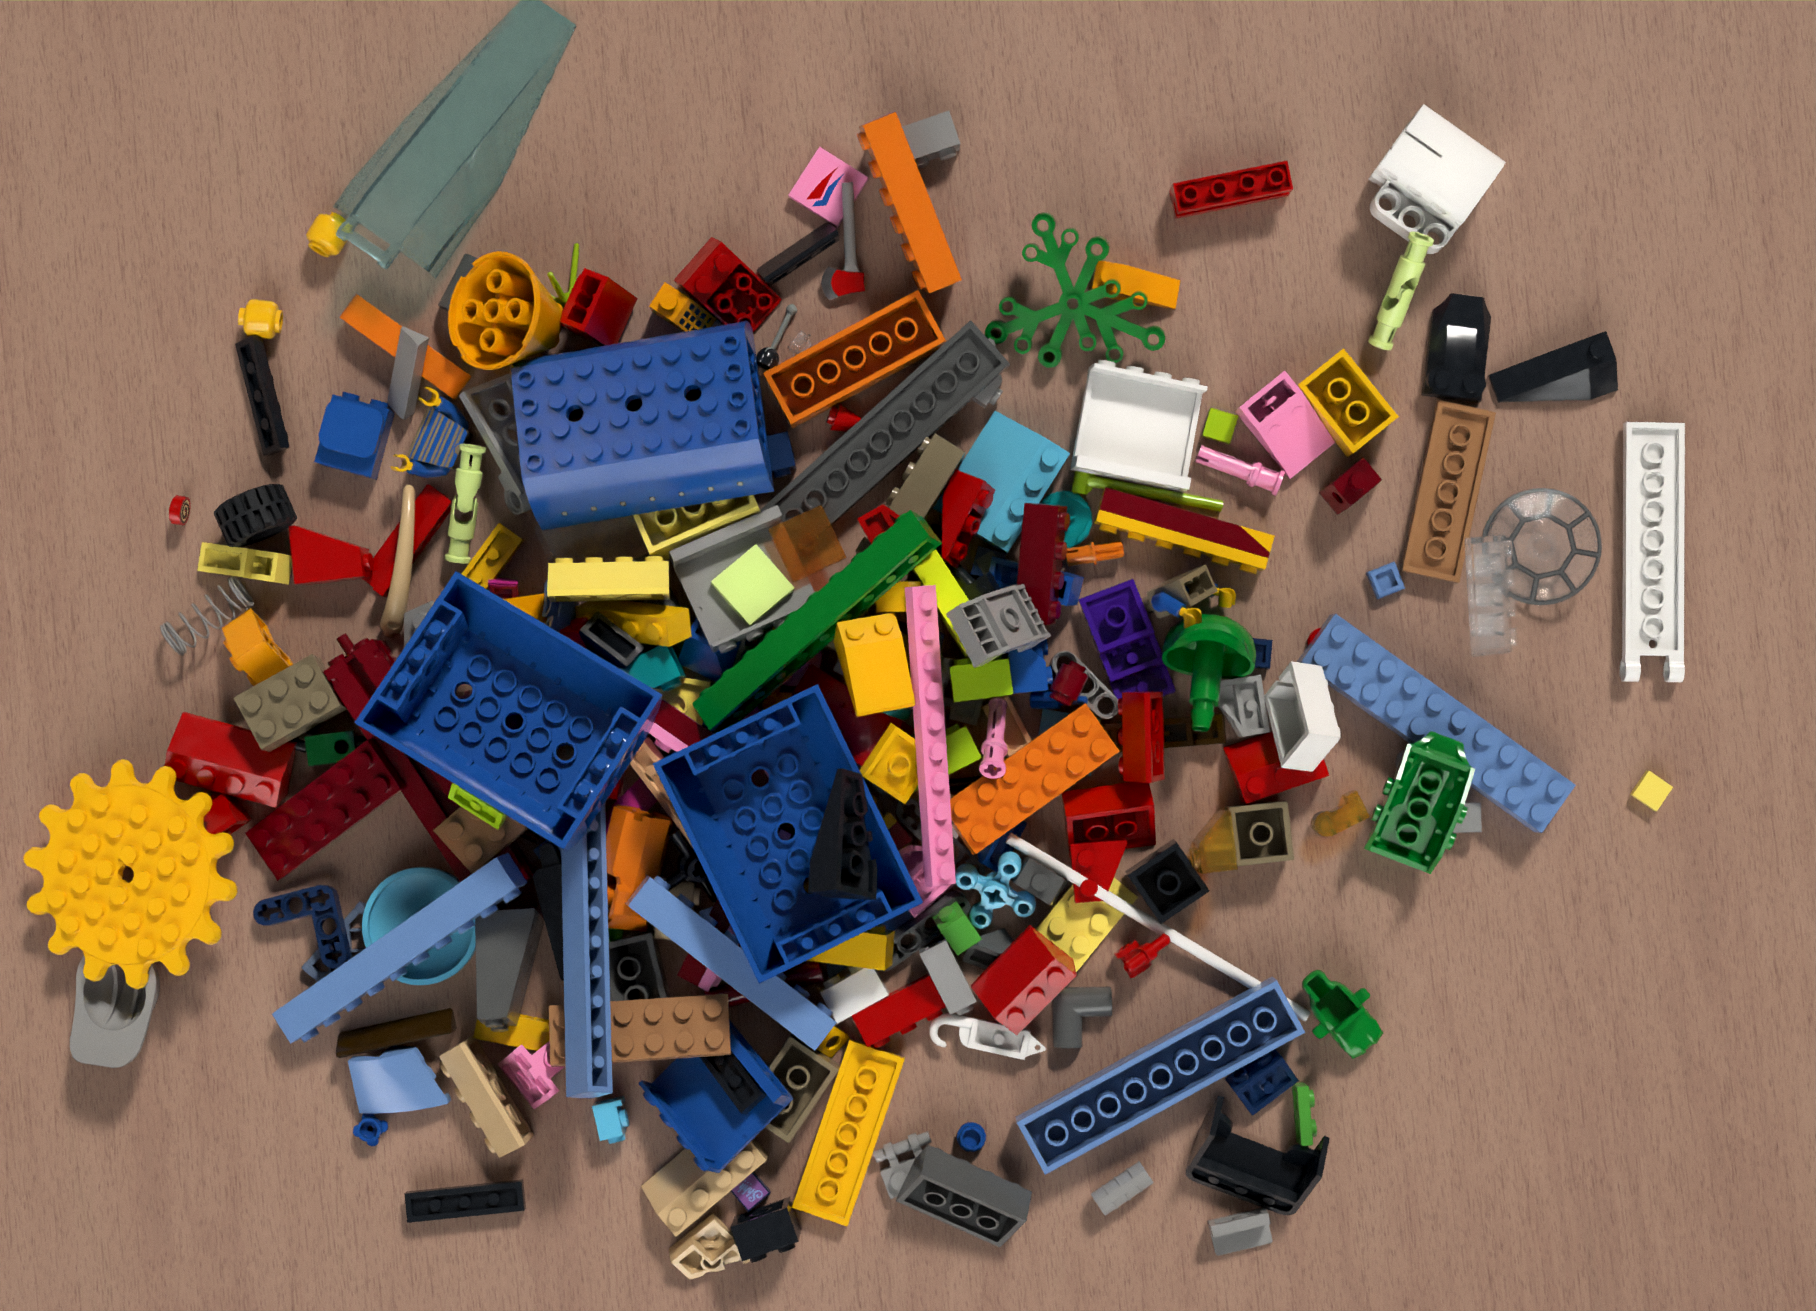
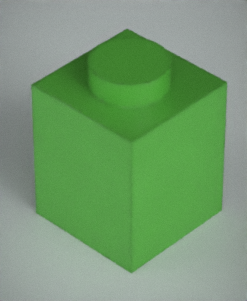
[933,901,982,956]

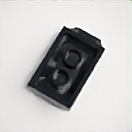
[1422,293,1491,403]

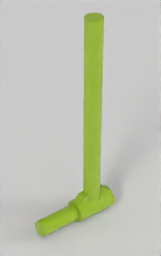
[1071,471,1223,512]

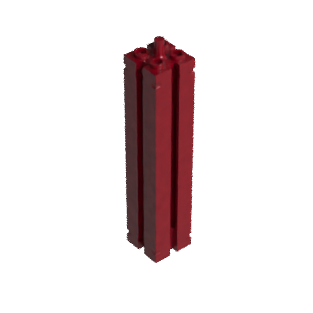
[323,633,536,882]

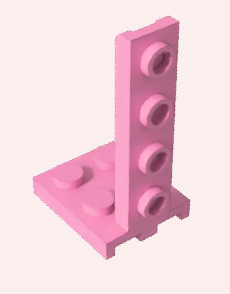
[498,1041,565,1109]

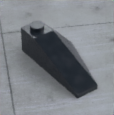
[1488,331,1618,403]
[808,768,878,900]

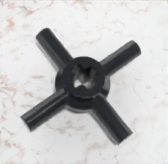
[664,828,717,902]

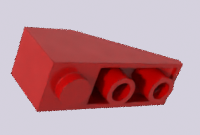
[942,469,995,568]

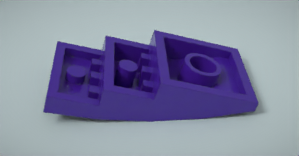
[1079,579,1176,700]

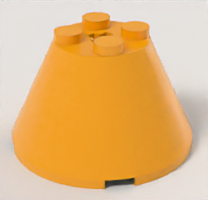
[448,251,563,370]

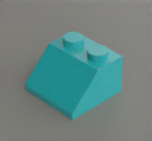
[619,646,686,692]

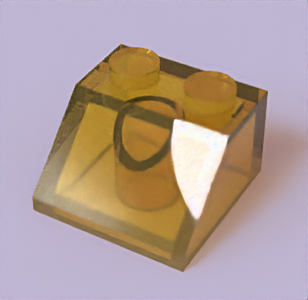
[1188,809,1238,874]

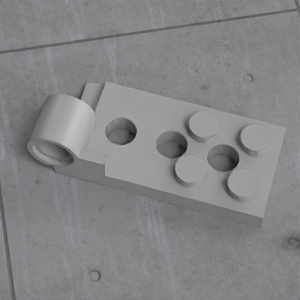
[459,373,531,515]

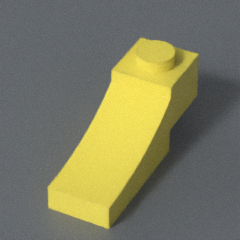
[197,542,292,585]

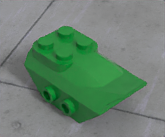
[1364,731,1475,874]

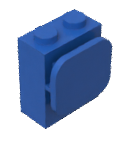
[314,392,395,480]

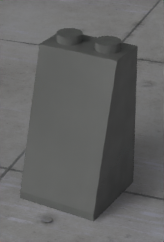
[475,908,544,1032]

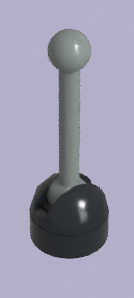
[756,304,797,370]

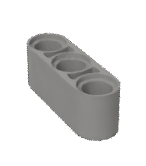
[1050,651,1118,719]

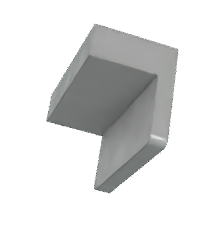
[1207,1208,1273,1256]

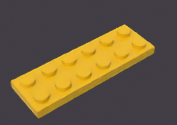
[792,1039,905,1226]

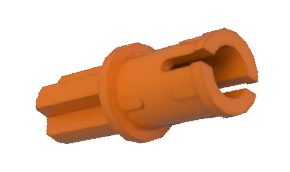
[1066,541,1124,567]

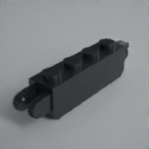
[533,841,564,981]

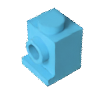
[592,1096,629,1144]

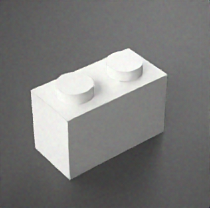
[820,966,889,1024]

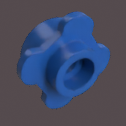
[353,1113,388,1146]

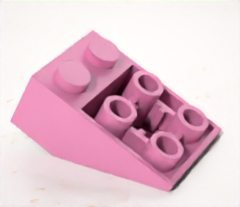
[1235,371,1335,479]

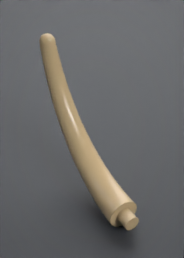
[380,485,415,637]

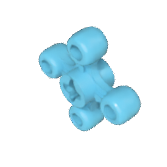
[955,851,1036,929]

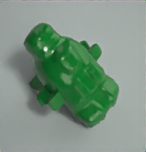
[1302,970,1384,1059]

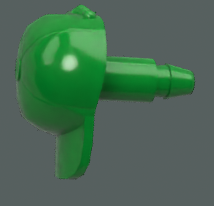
[1162,614,1256,732]

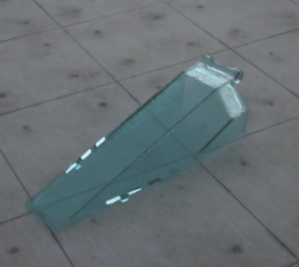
[333,0,576,279]

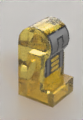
[1311,790,1370,837]

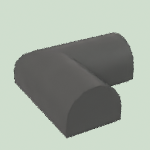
[1052,986,1112,1048]

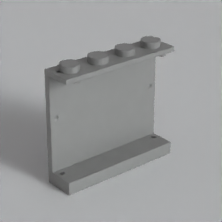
[669,505,814,653]

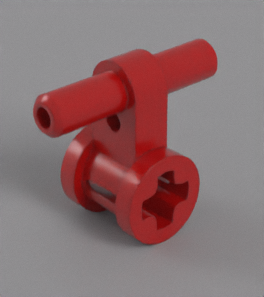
[1114,933,1171,979]

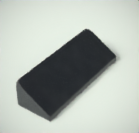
[757,222,840,287]

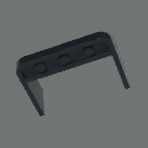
[1185,1096,1330,1215]

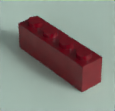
[1017,503,1070,625]

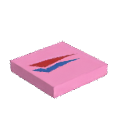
[788,146,869,228]

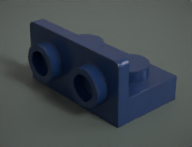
[1225,1049,1299,1116]

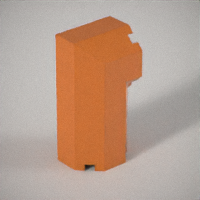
[606,804,673,932]

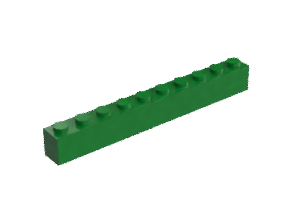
[692,510,942,733]

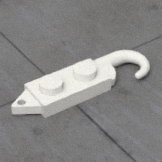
[929,1013,1046,1060]

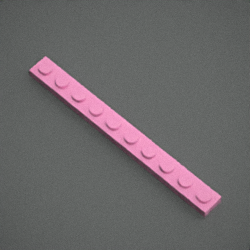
[905,585,956,887]

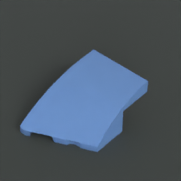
[348,1046,451,1114]

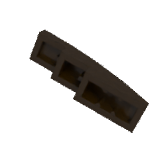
[1102,714,1226,752]

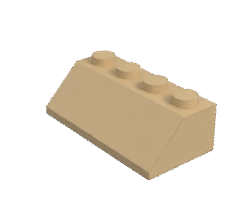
[439,1036,534,1158]
[641,1138,769,1237]

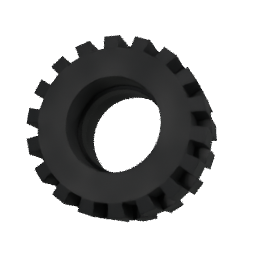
[213,484,297,547]

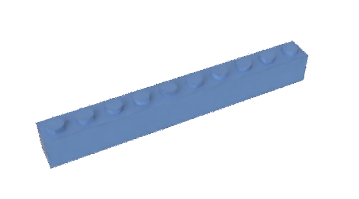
[561,804,613,1099]
[272,853,527,1044]

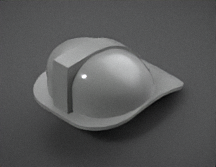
[70,956,160,1068]

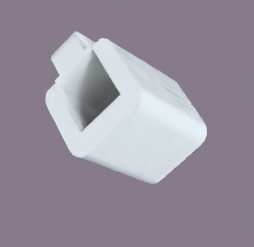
[1368,104,1506,254]

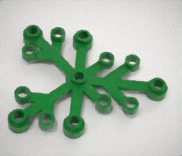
[985,212,1166,368]

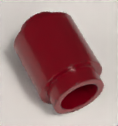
[1049,661,1089,707]

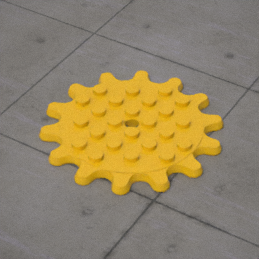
[23,759,237,989]

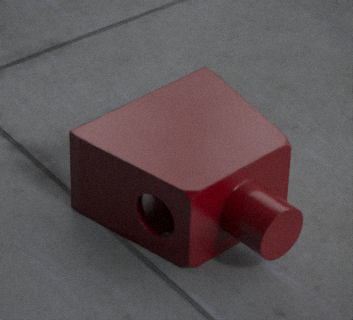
[1319,457,1382,515]

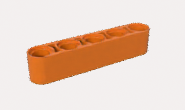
[339,294,472,400]

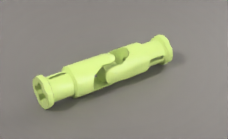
[1368,232,1434,350]
[444,444,486,564]

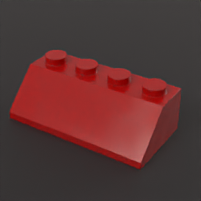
[164,712,297,808]

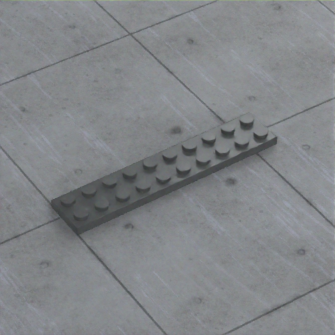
[761,320,1010,556]

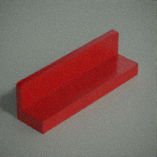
[362,484,456,597]

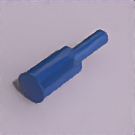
[1029,692,1088,709]

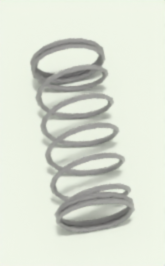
[160,576,254,655]

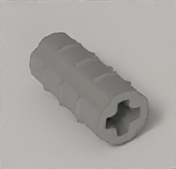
[1091,1161,1154,1216]

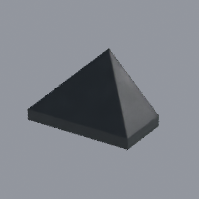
[579,611,644,669]

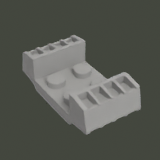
[946,584,1051,668]

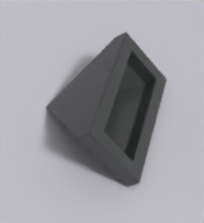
[962,928,1014,969]

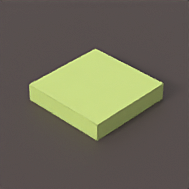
[711,544,794,627]

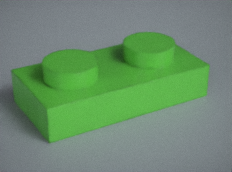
[1292,1082,1317,1146]

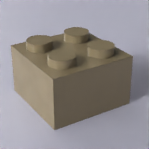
[1224,800,1294,867]

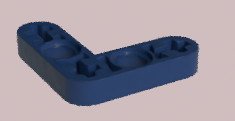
[253,885,351,968]

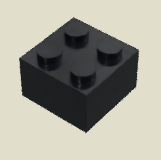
[1125,839,1210,924]
[730,1197,801,1263]

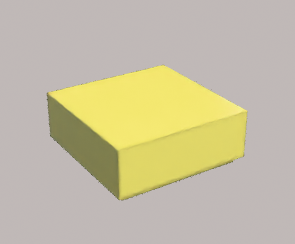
[1630,770,1673,811]

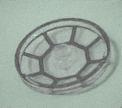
[1481,488,1602,605]

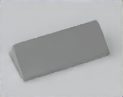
[387,326,429,420]

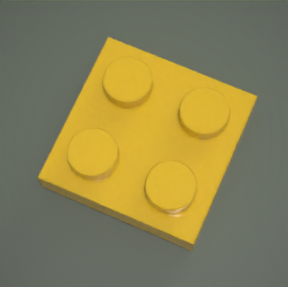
[859,723,918,804]

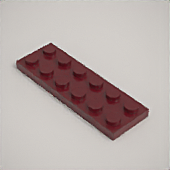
[245,738,407,881]

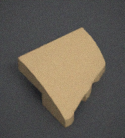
[669,1213,750,1280]

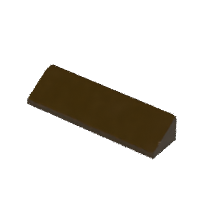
[336,1008,457,1058]

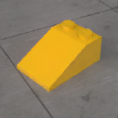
[833,612,915,717]

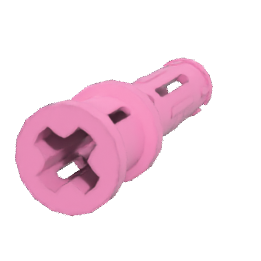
[1195,445,1285,496]
[979,697,1008,779]

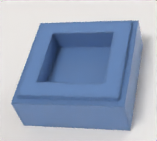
[1366,561,1405,600]

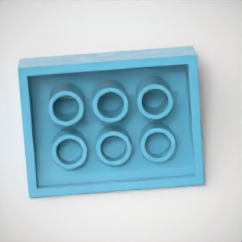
[933,411,1070,555]

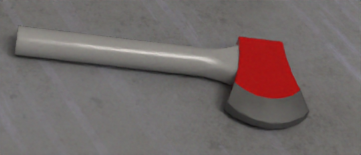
[821,182,865,300]

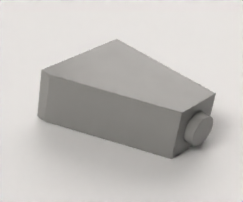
[919,937,977,1016]

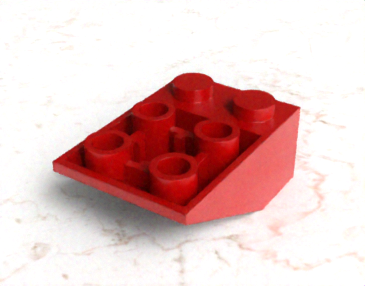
[673,237,782,332]

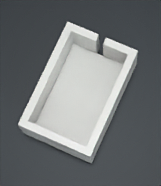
[1264,661,1341,772]

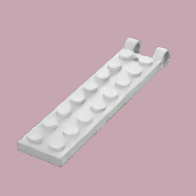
[1620,422,1685,683]

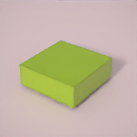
[1201,408,1238,445]

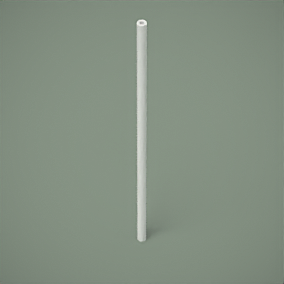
[1005,833,1310,1021]

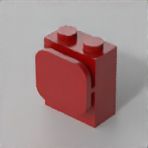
[560,268,638,346]

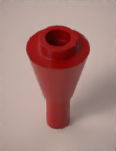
[826,403,861,432]

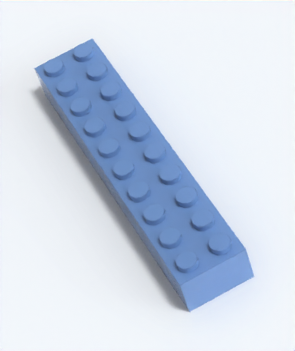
[1297,613,1576,833]
[1016,977,1305,1175]

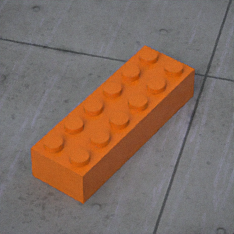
[856,112,962,294]
[763,290,946,429]
[950,703,1120,855]

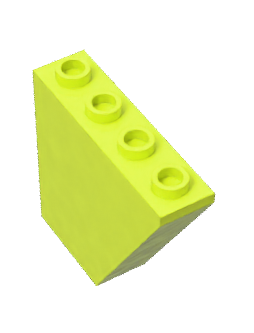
[912,550,969,657]

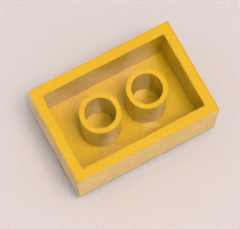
[1297,348,1399,457]

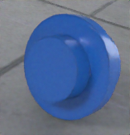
[957,1122,986,1152]

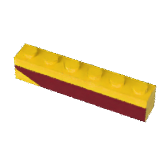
[1094,487,1275,574]

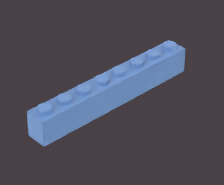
[625,875,837,1051]

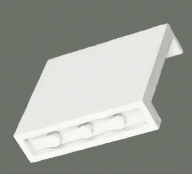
[1070,360,1208,492]

